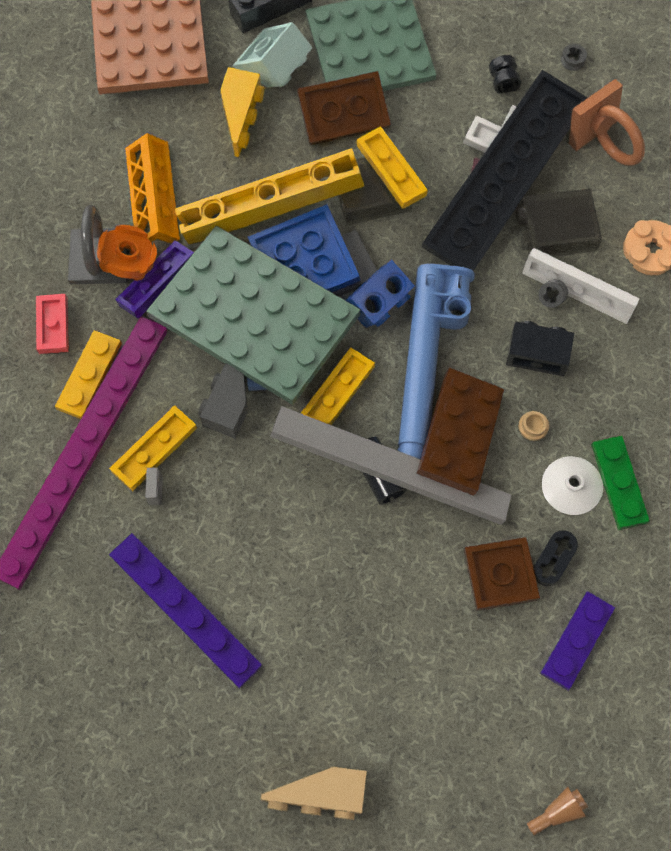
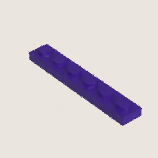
[109,533,262,689]

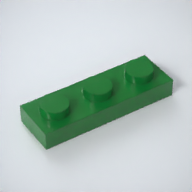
[591,436,650,530]

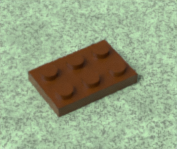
[297,71,391,145]

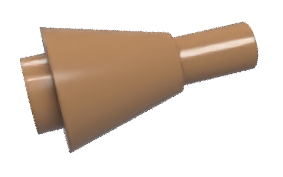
[527,787,588,835]

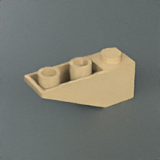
[261,767,367,820]

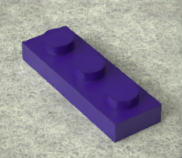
[115,240,194,319]
[540,591,615,691]

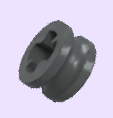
[561,44,587,71]
[539,279,568,308]

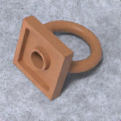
[569,79,645,166]

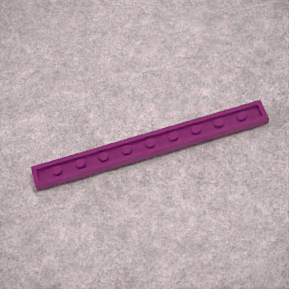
[0,316,168,590]

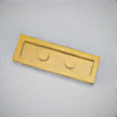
[357,126,428,209]
[55,330,122,419]
[301,347,375,425]
[109,405,197,492]

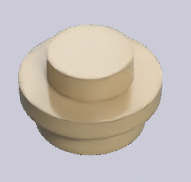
[518,411,549,441]

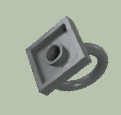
[68,205,129,284]

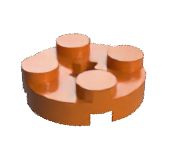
[97,225,157,281]

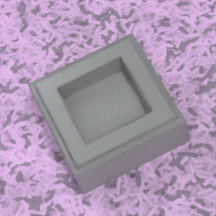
[145,468,163,505]

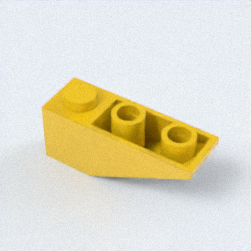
[220,67,265,157]

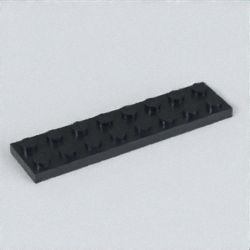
[421,70,588,271]

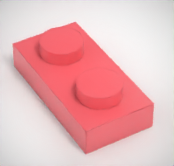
[36,294,69,354]

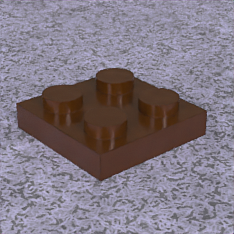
[464,537,540,611]

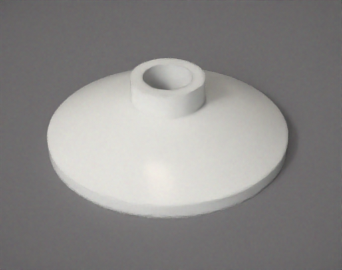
[542,456,603,515]

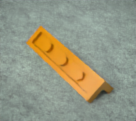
[125,133,180,243]

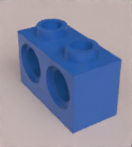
[345,260,415,328]

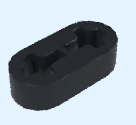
[533,530,578,586]

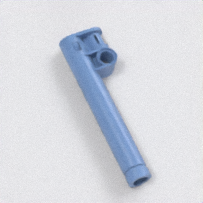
[398,264,475,459]

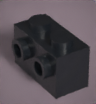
[506,321,574,377]

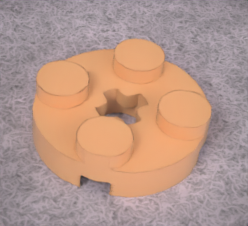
[623,220,671,275]

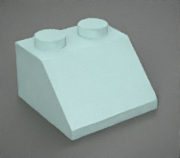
[233,22,313,88]

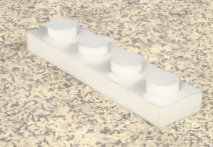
[522,248,640,324]

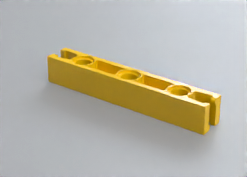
[175,148,364,244]

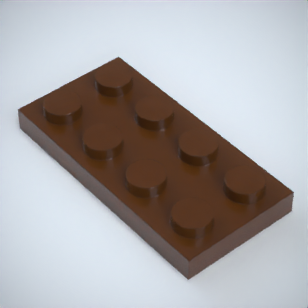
[416,367,504,496]

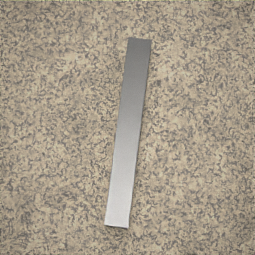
[270,406,511,525]

